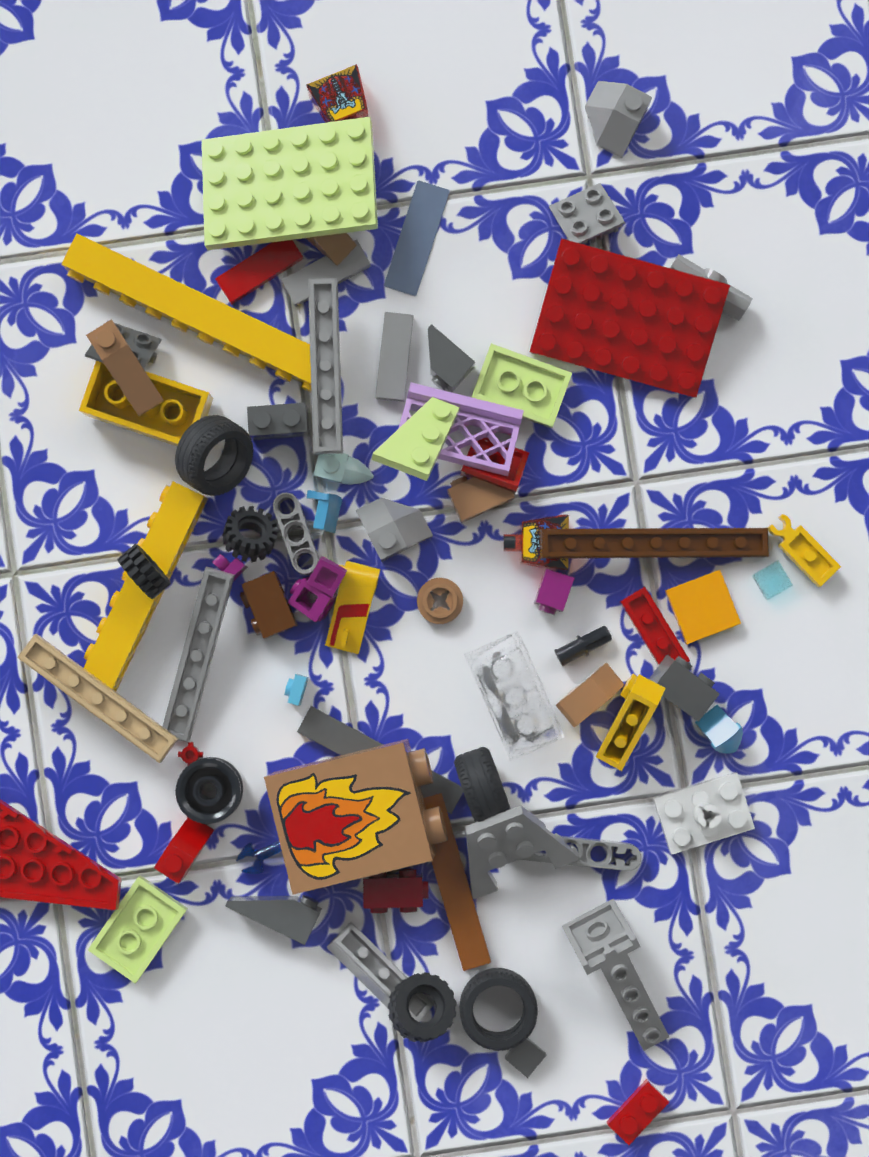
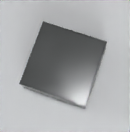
[505,1038,547,1078]

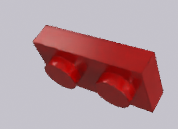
[606,1079,669,1145]

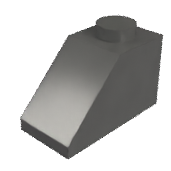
[428,324,475,393]

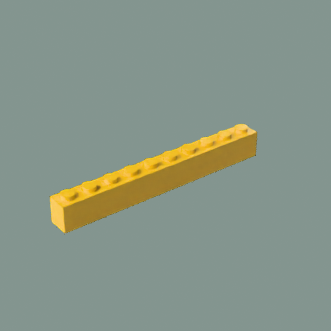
[61,233,311,393]

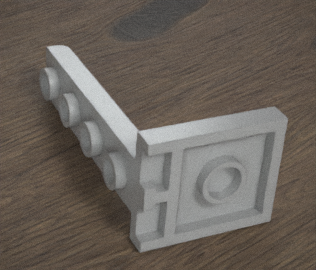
[562,899,669,1051]

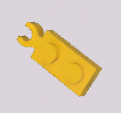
[767,514,841,587]

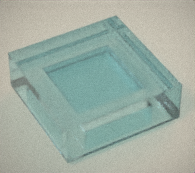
[752,560,793,600]

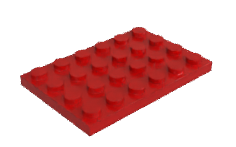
[529,238,730,398]

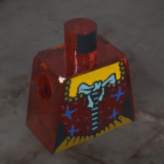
[306,64,369,123]
[503,515,569,572]

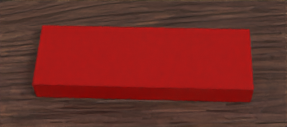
[215,240,304,305]
[619,587,690,666]

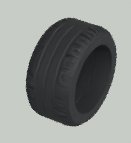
[175,415,253,496]
[454,747,511,823]
[459,968,538,1051]

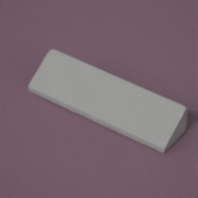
[327,922,434,1022]

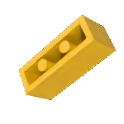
[596,674,665,771]

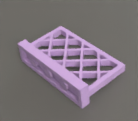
[398,382,524,476]

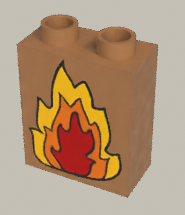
[264,739,448,895]

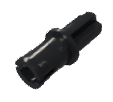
[554,626,612,667]

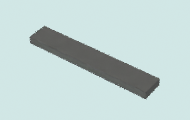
[297,706,463,814]

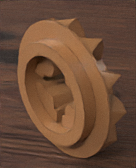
[417,578,463,624]

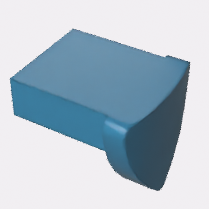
[306,490,342,533]
[695,704,743,753]

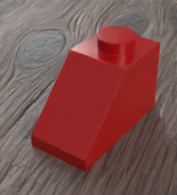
[154,818,215,884]

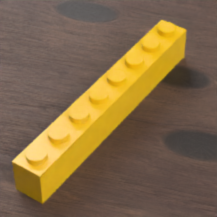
[83,481,208,692]

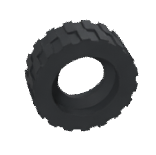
[388,972,457,1042]

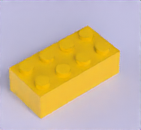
[79,360,214,446]

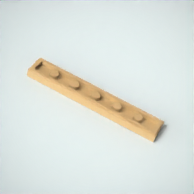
[17,634,179,763]

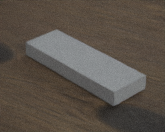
[281,240,371,307]
[375,312,414,402]

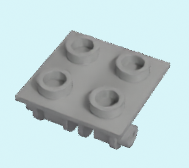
[549,183,625,245]

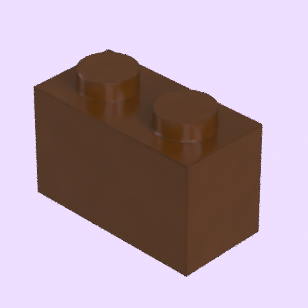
[240,571,298,639]

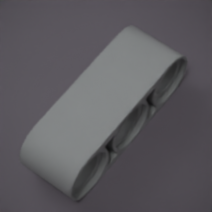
[273,492,319,575]

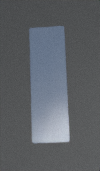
[384,180,450,296]

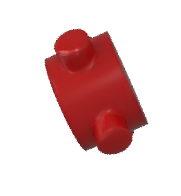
[178,742,204,766]

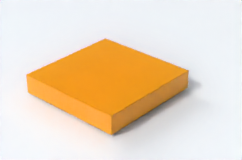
[665,570,741,644]

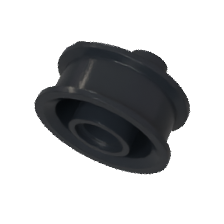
[175,757,243,824]

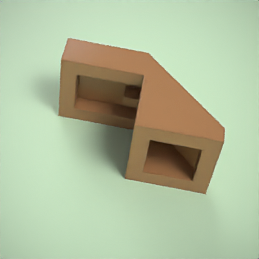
[556,662,625,727]

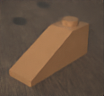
[86,319,164,417]

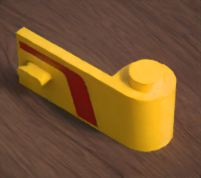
[325,561,381,654]

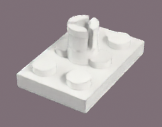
[653,772,755,855]

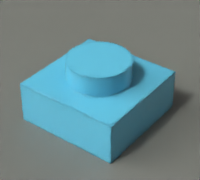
[284,674,309,706]

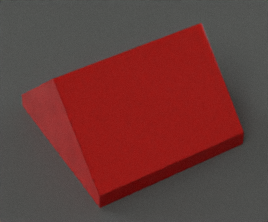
[460,433,530,495]

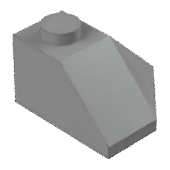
[585,81,652,158]
[356,497,433,562]

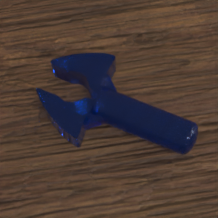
[236,840,282,874]

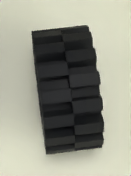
[222,506,278,562]
[117,543,171,600]

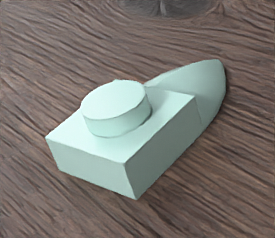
[313,453,374,485]

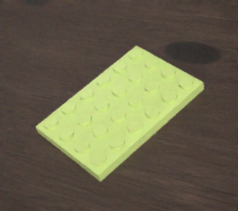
[202,117,378,250]

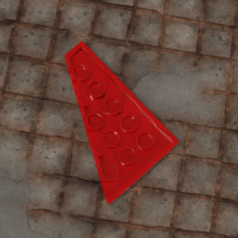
[0,799,122,910]

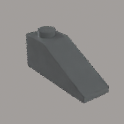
[225,895,322,945]

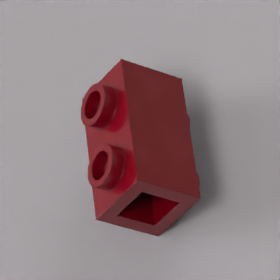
[363,869,429,914]

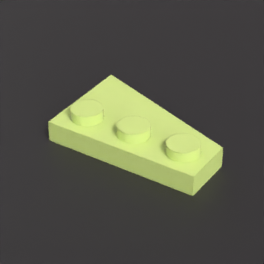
[372,397,460,481]

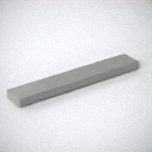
[308,278,343,455]
[163,567,235,742]

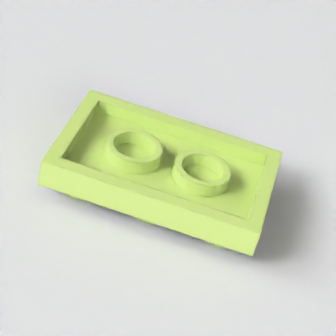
[471,343,572,428]
[88,875,188,984]

